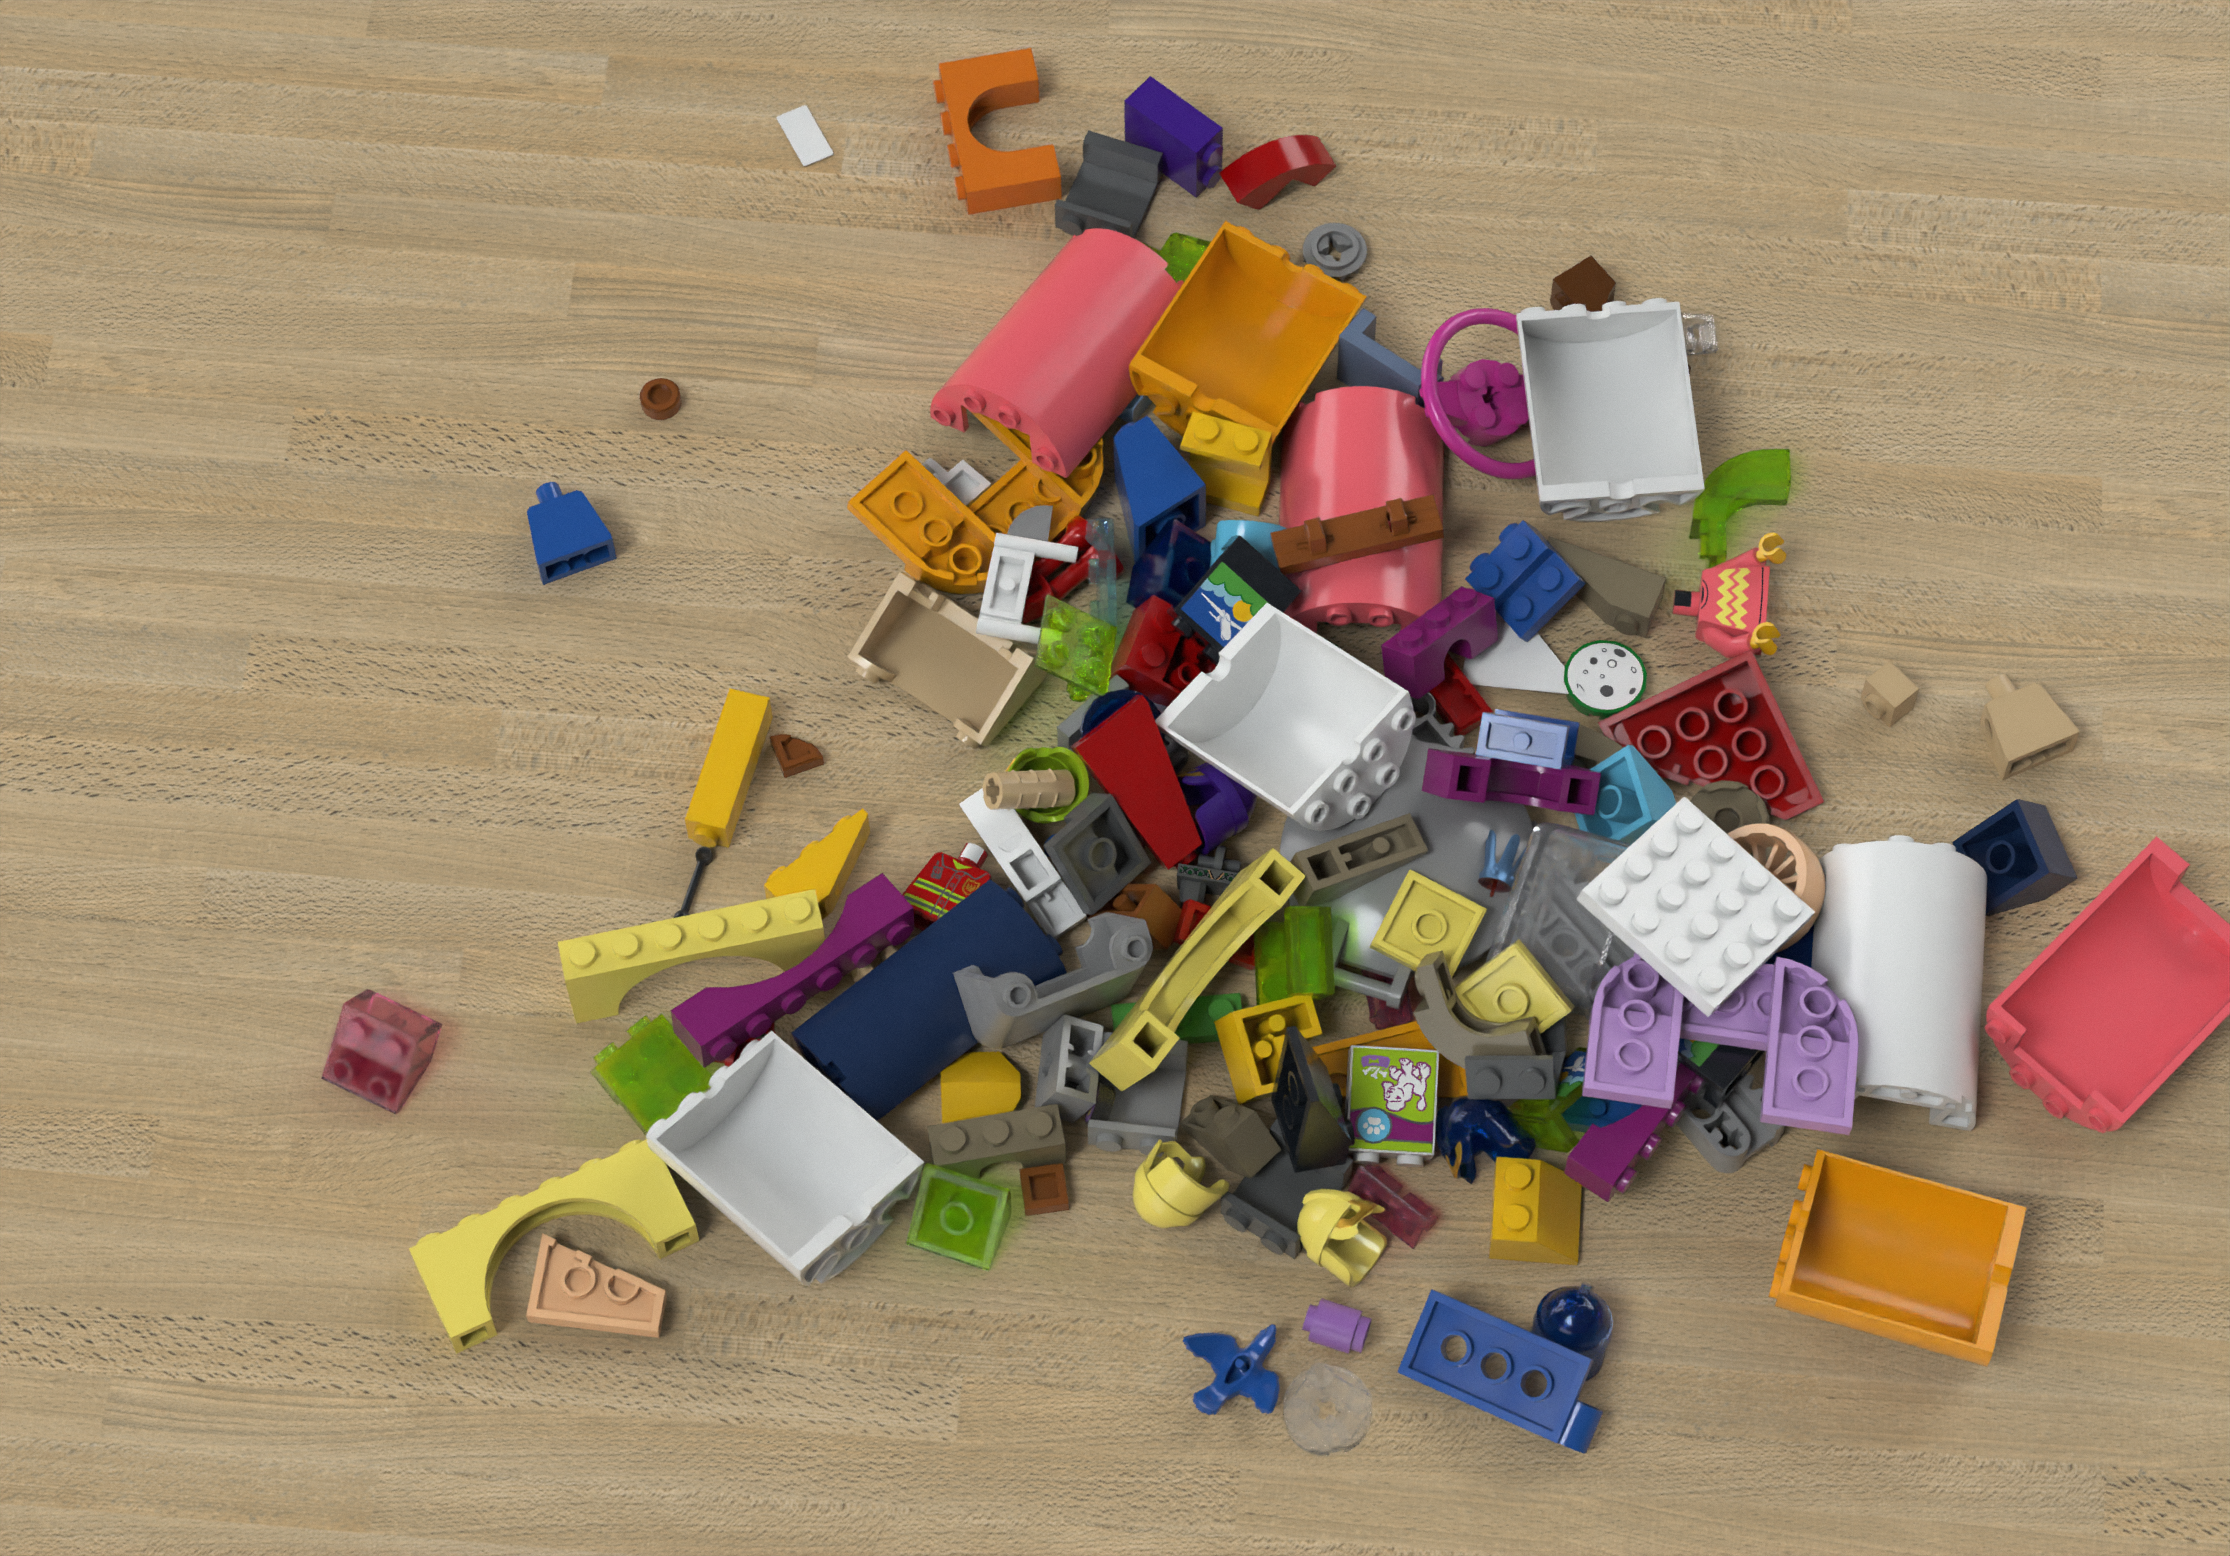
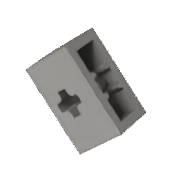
[1035,1014,1104,1123]

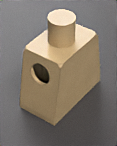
[1980,674,2079,781]

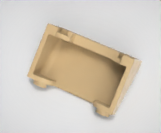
[847,572,1053,749]

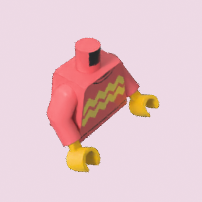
[1672,532,1786,658]

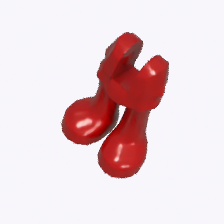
[1022,515,1125,624]

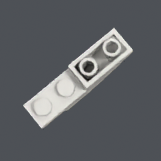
[959,788,1088,939]

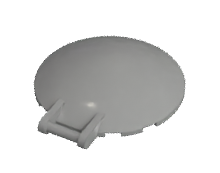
[1280,741,1538,1010]

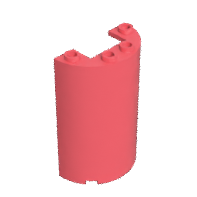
[930,228,1184,478]
[1279,386,1444,634]
[1985,836,2230,1133]

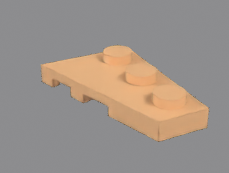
[526,1233,667,1338]

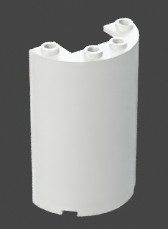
[1811,835,1987,1131]

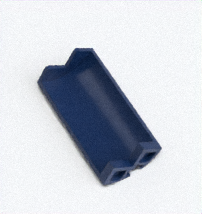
[791,880,1067,1121]

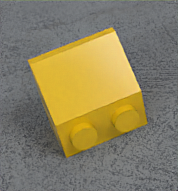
[1489,1157,1582,1265]

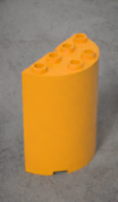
[1129,221,1367,444]
[1768,1149,2027,1367]

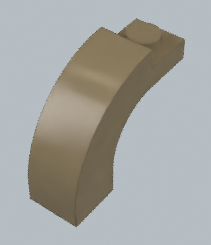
[1413,950,1547,1069]

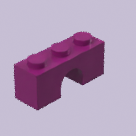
[1381,586,1498,699]

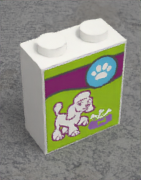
[1345,1045,1439,1167]

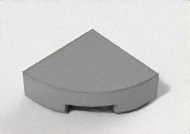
[1007,505,1053,541]

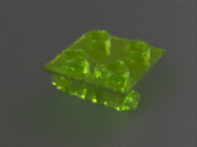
[1034,595,1117,702]

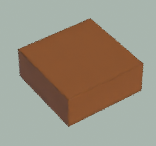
[1019,1163,1069,1216]

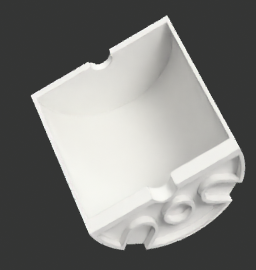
[1516,298,1705,522]
[1155,603,1416,831]
[646,1031,924,1286]

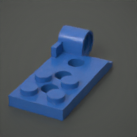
[1397,1289,1603,1454]

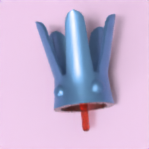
[1478,830,1530,897]

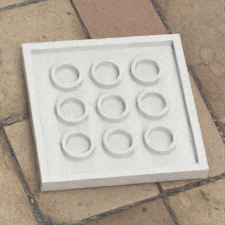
[1576,797,1815,1017]

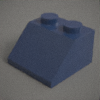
[1952,799,2078,916]

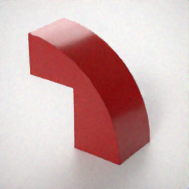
[1219,134,1336,210]

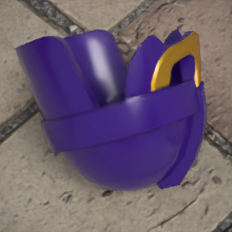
[1176,763,1257,855]

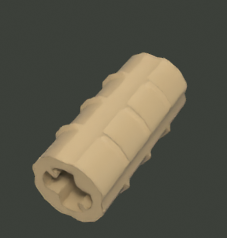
[983,768,1075,811]

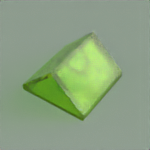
[906,1163,1012,1271]

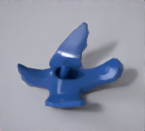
[1183,1324,1280,1415]

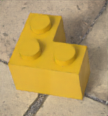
[1214,992,1322,1105]

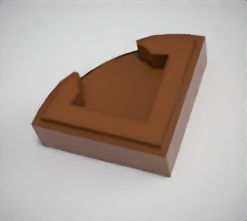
[770,734,824,778]

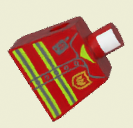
[902,843,992,931]

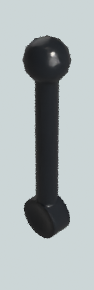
[674,847,713,918]

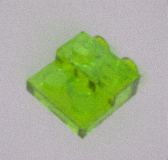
[590,1013,712,1135]

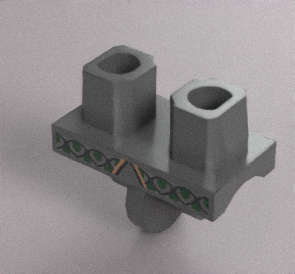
[1177,845,1241,909]

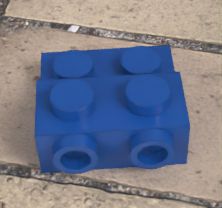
[1465,520,1586,642]

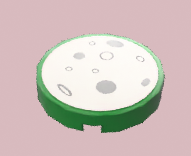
[1564,640,1647,720]

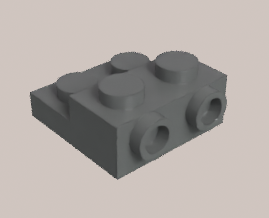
[1043,792,1151,915]

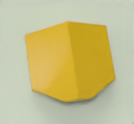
[941,1051,1021,1123]

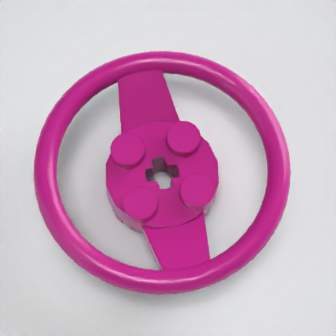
[1419,308,1536,479]

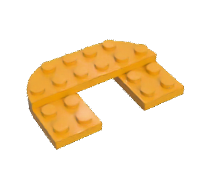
[847,411,1104,594]

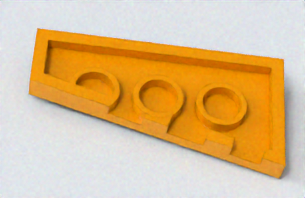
[1312,1021,1468,1098]

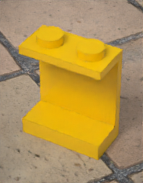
[1180,411,1272,517]

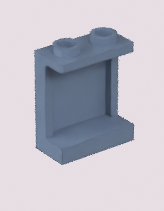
[1337,308,1444,409]

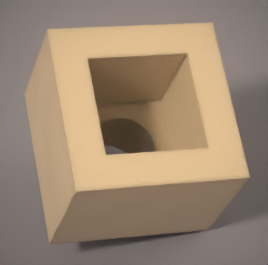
[1860,661,1919,728]

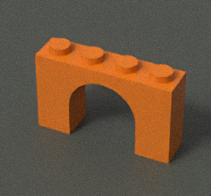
[933,48,1062,215]

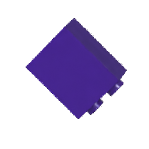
[1124,76,1224,198]

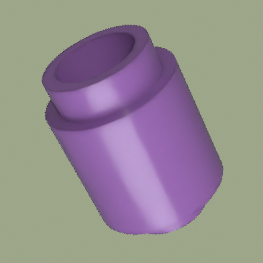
[1302,1298,1372,1354]

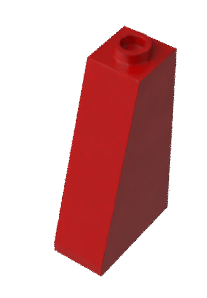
[1070,695,1202,870]

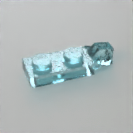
[1085,518,1118,635]

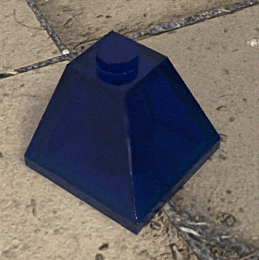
[1126,519,1211,608]

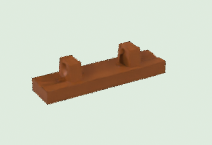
[1270,494,1444,575]

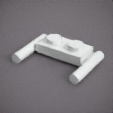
[976,533,1078,648]

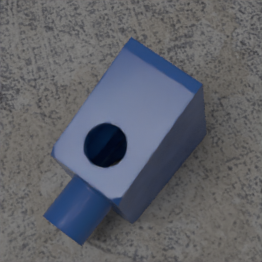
[527,482,617,585]

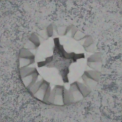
[1303,223,1367,281]

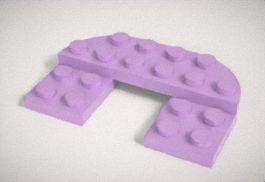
[1582,952,1859,1135]

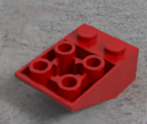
[1105,595,1217,707]

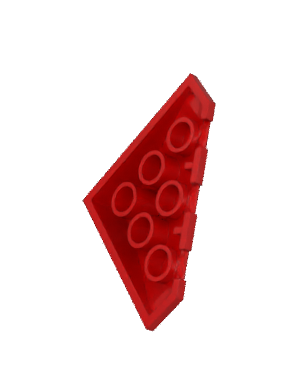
[1598,650,1824,820]

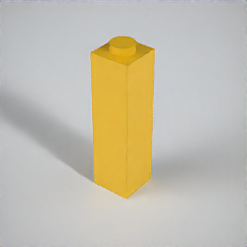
[685,688,773,848]

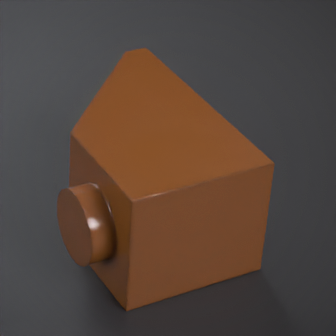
[1086,884,1182,950]

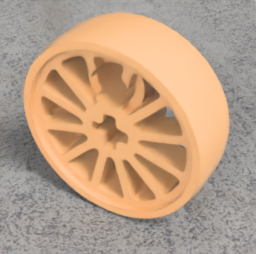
[1728,823,1825,953]

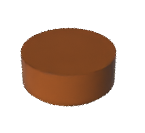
[640,378,681,420]

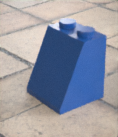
[1114,416,1206,568]

